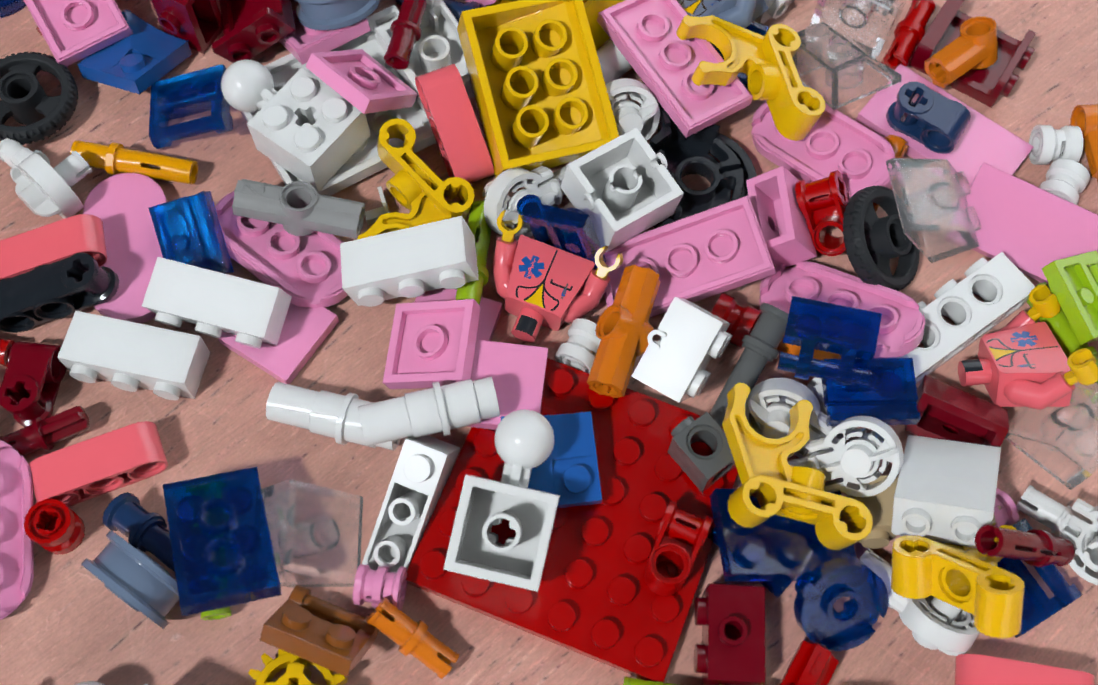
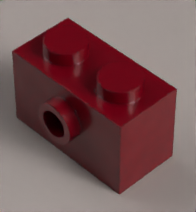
[151,0,224,54]
[905,375,1010,447]
[694,584,766,685]

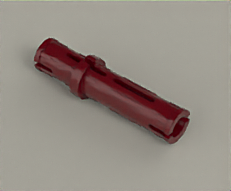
[975,525,1075,567]

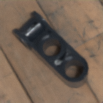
[0,253,119,333]

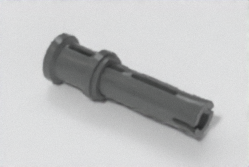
[709,303,797,429]

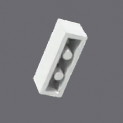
[340,216,479,307]
[142,257,292,349]
[57,311,210,400]

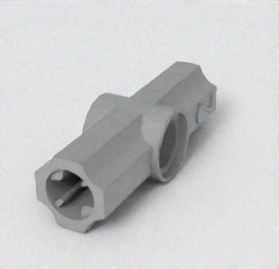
[232,179,365,239]

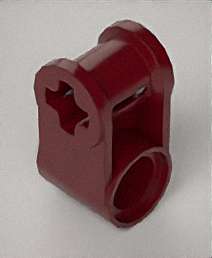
[0,341,67,427]

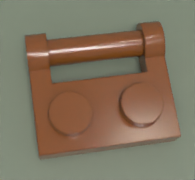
[260,584,379,677]

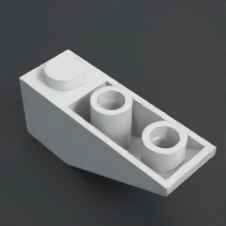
[361,435,460,573]

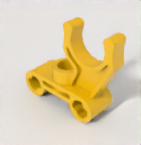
[676,15,826,141]
[357,118,475,239]
[722,383,873,550]
[891,525,1024,638]

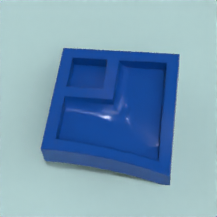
[77,9,192,95]
[501,412,602,508]

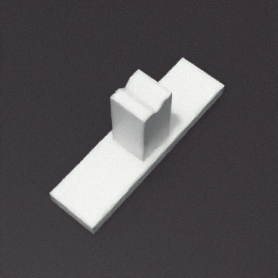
[365,186,390,225]

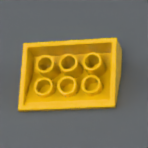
[457,0,619,177]

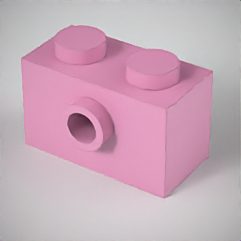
[746,166,817,268]

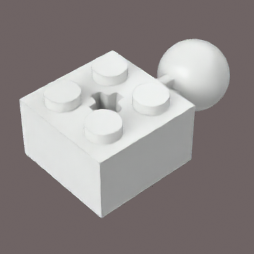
[221,60,371,192]
[443,409,560,592]

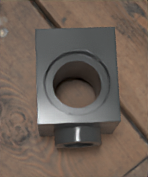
[668,412,736,493]

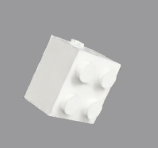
[561,127,684,252]
[632,297,732,403]

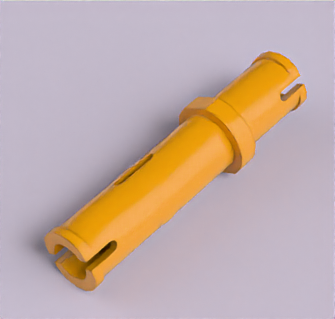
[70,140,198,185]

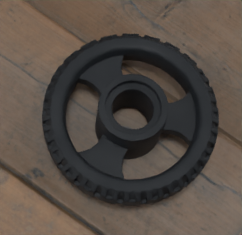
[0,52,78,145]
[843,186,920,291]

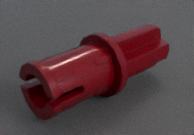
[384,0,427,70]
[0,406,90,456]

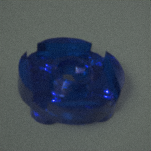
[794,556,889,651]

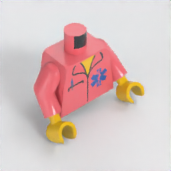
[492,210,624,343]
[958,284,1098,410]

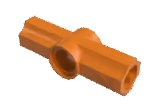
[587,265,661,398]

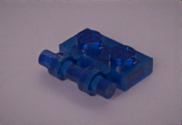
[777,296,882,389]

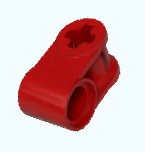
[795,170,848,256]
[644,500,713,596]

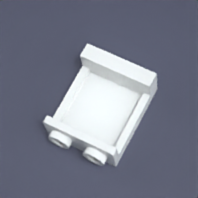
[891,435,1001,548]

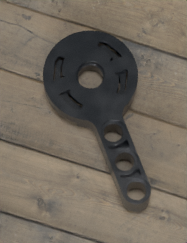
[642,81,756,228]

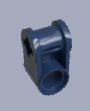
[886,82,971,154]

